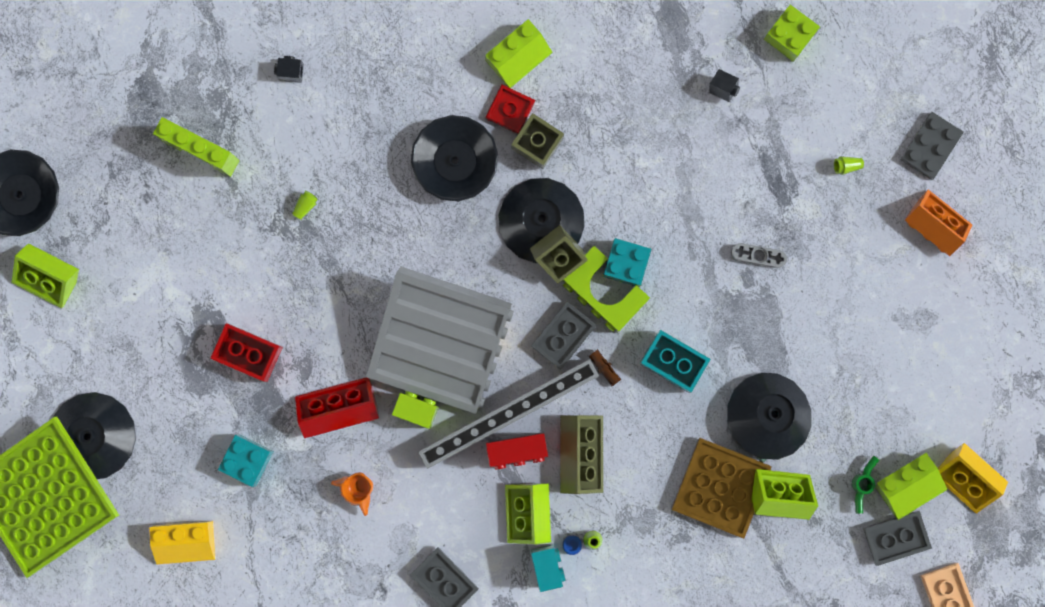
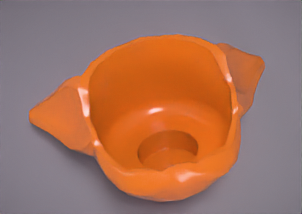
[331,472,373,516]

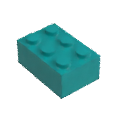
[639,330,711,393]

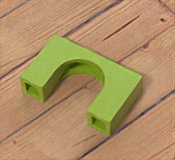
[153,117,240,177]
[562,246,650,333]

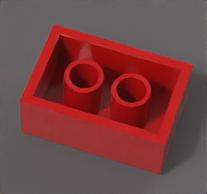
[210,323,283,382]
[486,433,548,470]

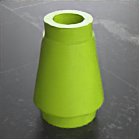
[834,156,864,175]
[292,190,318,220]
[583,530,603,550]

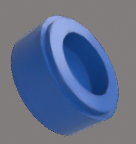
[562,535,582,555]

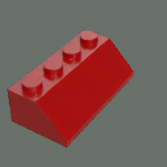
[295,377,379,439]

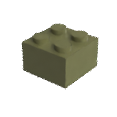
[511,113,564,169]
[530,225,588,284]

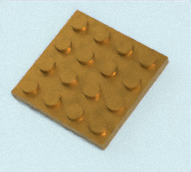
[671,438,772,539]

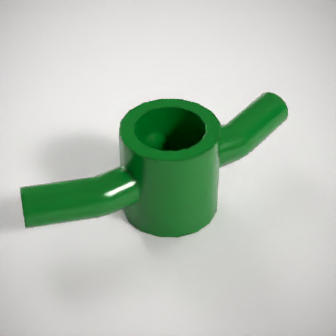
[851,455,879,514]

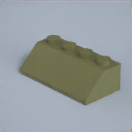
[560,415,604,494]

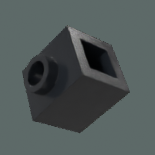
[274,56,304,83]
[709,69,740,102]

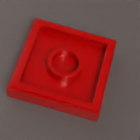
[485,84,536,134]

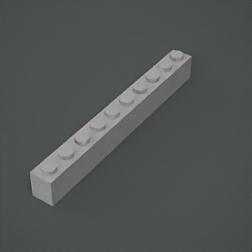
[419,359,599,469]

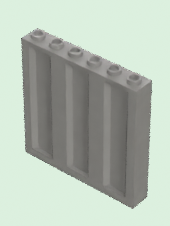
[366,266,514,414]

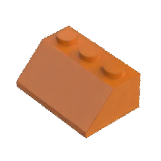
[905,189,972,256]

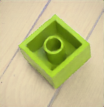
[763,4,820,62]
[392,391,439,429]

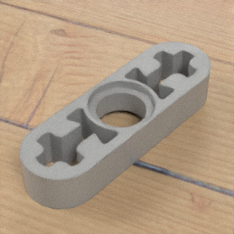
[731,243,787,268]

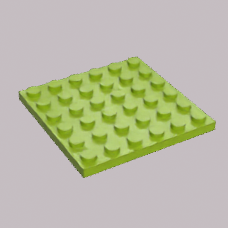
[0,417,120,578]

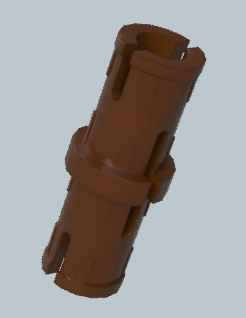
[588,349,621,387]

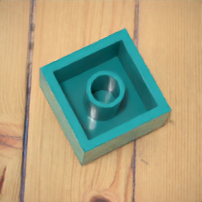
[603,238,652,287]
[218,434,274,487]
[531,544,566,592]

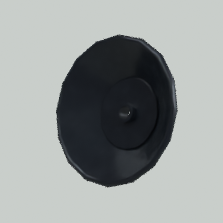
[411,115,498,202]
[0,149,59,236]
[498,178,585,263]
[727,372,812,460]
[52,392,136,479]

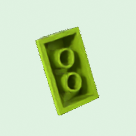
[485,19,553,88]
[11,243,79,308]
[875,453,947,520]
[752,469,818,520]
[505,483,551,544]

